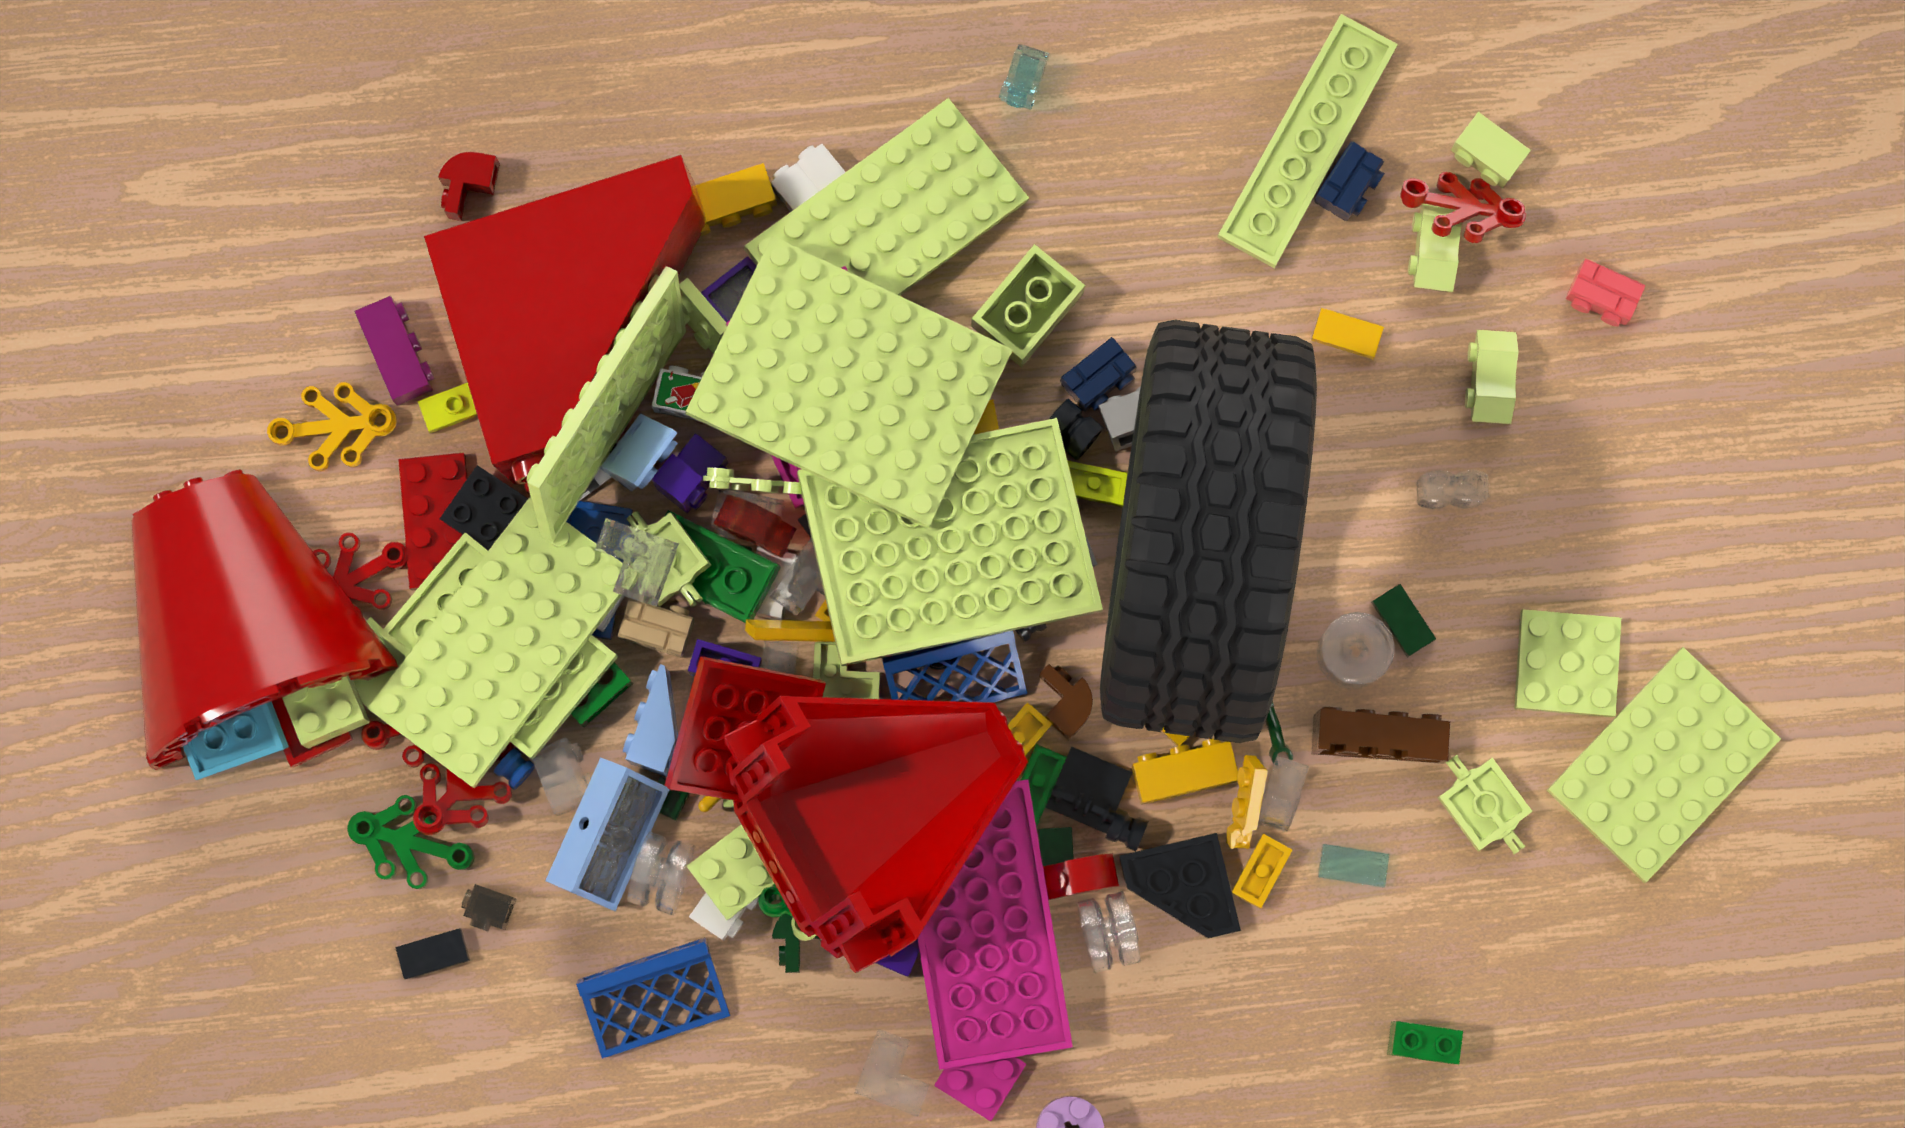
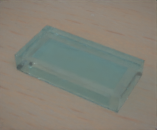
[1318,844,1389,888]

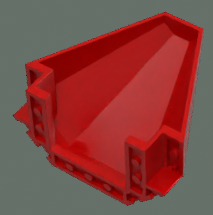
[724,696,1028,973]

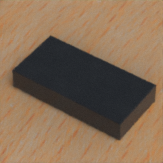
[395,928,470,980]

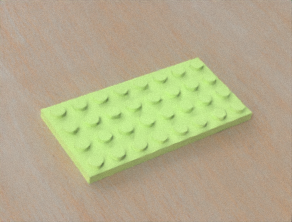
[744,98,1029,296]
[527,266,686,543]
[367,496,637,788]

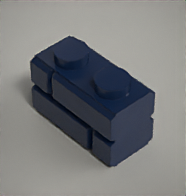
[1314,142,1385,221]
[1060,337,1137,412]

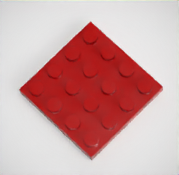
[665,656,826,801]

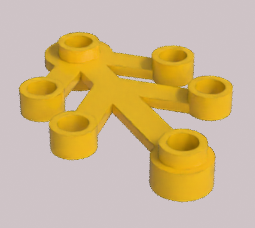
[267,382,397,472]

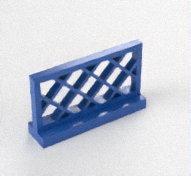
[881,630,1027,703]
[576,937,730,1059]

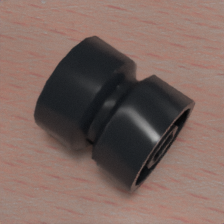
[1050,398,1104,460]

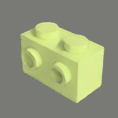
[1451,112,1531,189]

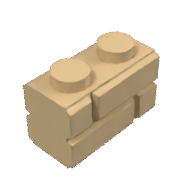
[618,595,695,658]

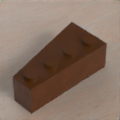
[1311,707,1450,764]

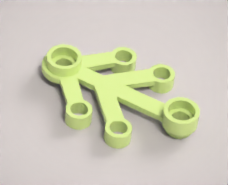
[703,467,802,494]

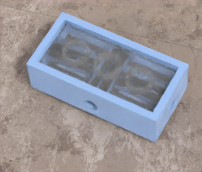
[545,757,670,911]

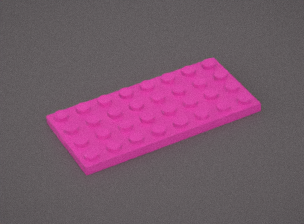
[918,779,1073,1070]

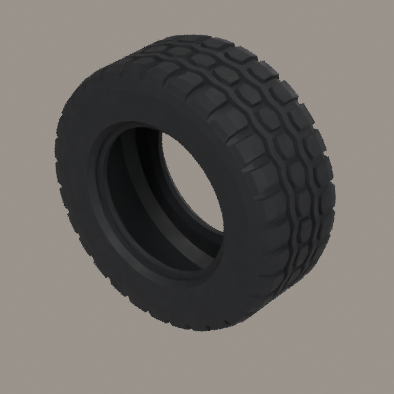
[1100,320,1317,743]

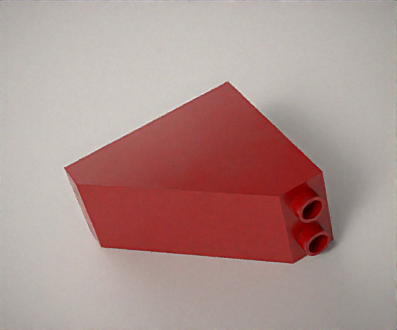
[424,155,706,494]

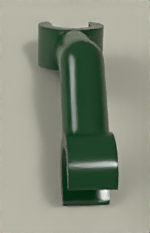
[1265,701,1293,766]

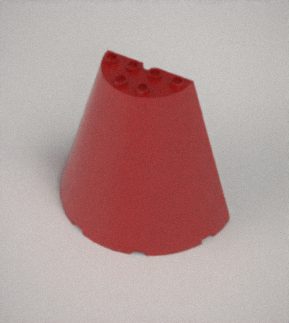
[131,469,398,770]

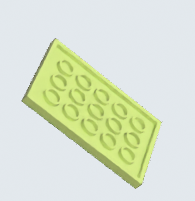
[379,533,618,760]
[1546,647,1781,883]

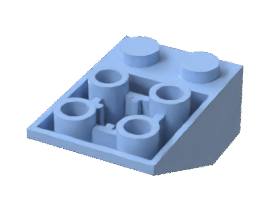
[600,414,678,492]
[623,664,678,777]

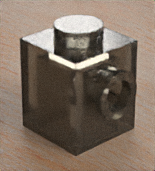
[461,884,516,932]

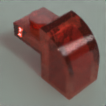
[713,494,797,558]

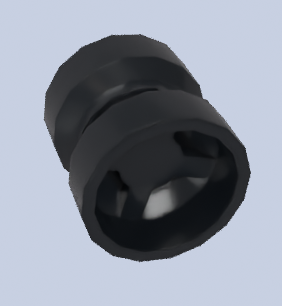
[1105,808,1149,852]

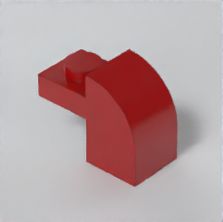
[438,152,500,221]
[1043,853,1119,900]

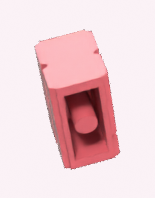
[1565,258,1645,327]

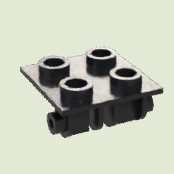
[439,465,528,551]
[1045,746,1132,834]

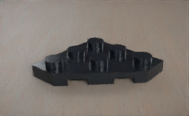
[1119,833,1241,939]

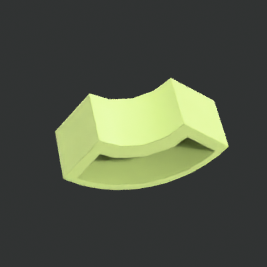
[1408,203,1462,292]
[1465,330,1519,424]

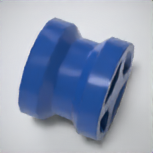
[494,748,536,790]

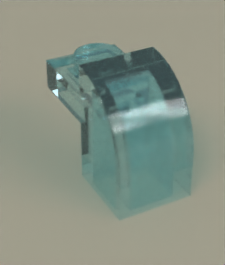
[999,44,1050,110]

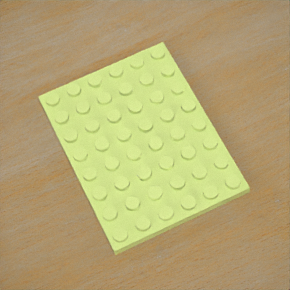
[685,236,1013,529]
[797,418,1103,667]

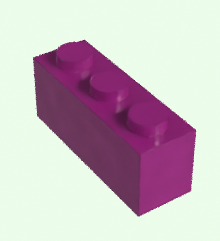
[354,295,435,406]

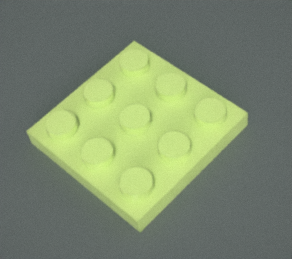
[1514,609,1622,717]

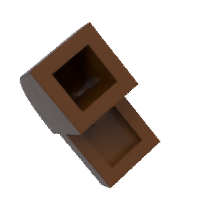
[1039,664,1093,741]

